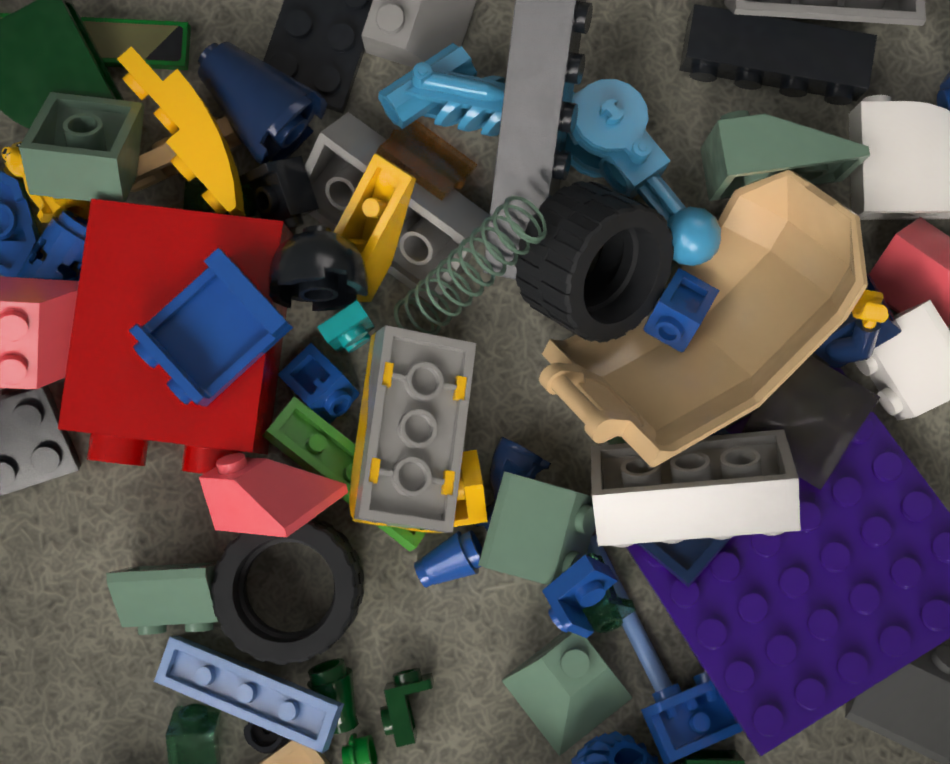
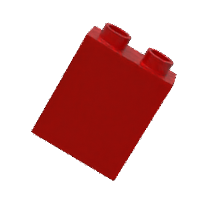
[58,199,293,474]

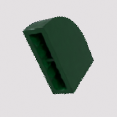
[0,0,124,129]

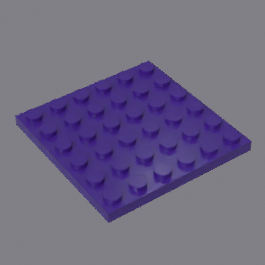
[625,366,950,757]

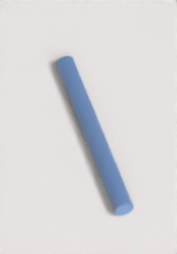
[586,535,672,692]

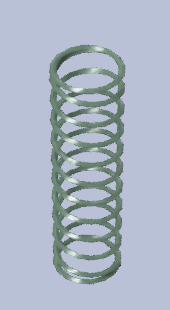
[394,195,547,335]

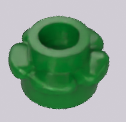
[342,733,378,764]

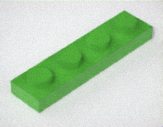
[262,396,426,552]

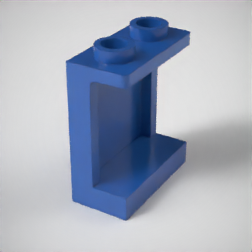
[129,248,293,407]

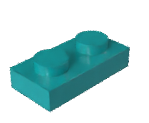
[317,300,375,353]

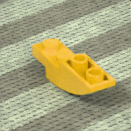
[117,46,245,216]

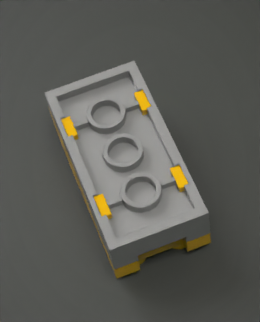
[349,325,476,533]

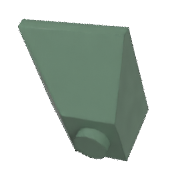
[502,632,633,756]

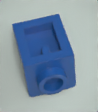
[643,268,720,352]
[277,343,360,424]
[542,555,618,638]

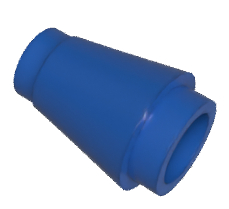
[414,530,483,588]

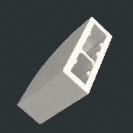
[849,95,950,220]

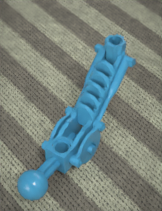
[378,43,721,266]

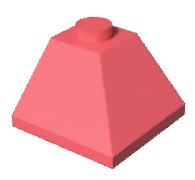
[199,453,348,538]

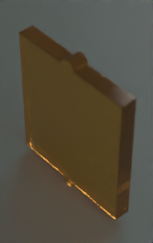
[376,120,477,201]

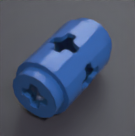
[16,209,88,281]

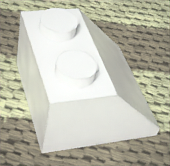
[854,300,950,421]

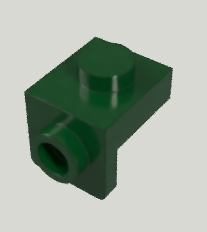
[380,668,434,747]

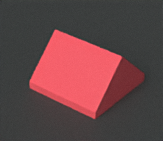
[869,217,950,328]

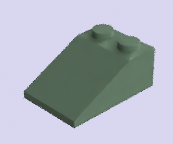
[700,110,870,201]

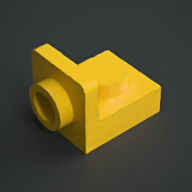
[454,450,488,527]

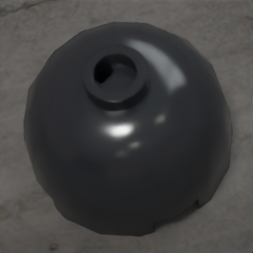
[269,225,368,311]

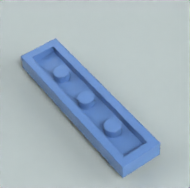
[154,635,344,753]

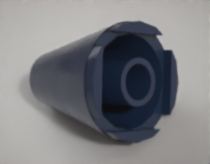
[198,42,327,165]

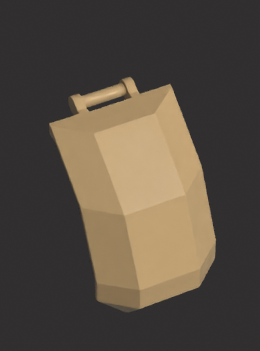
[539,169,868,467]

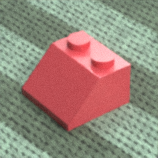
[0,276,79,389]

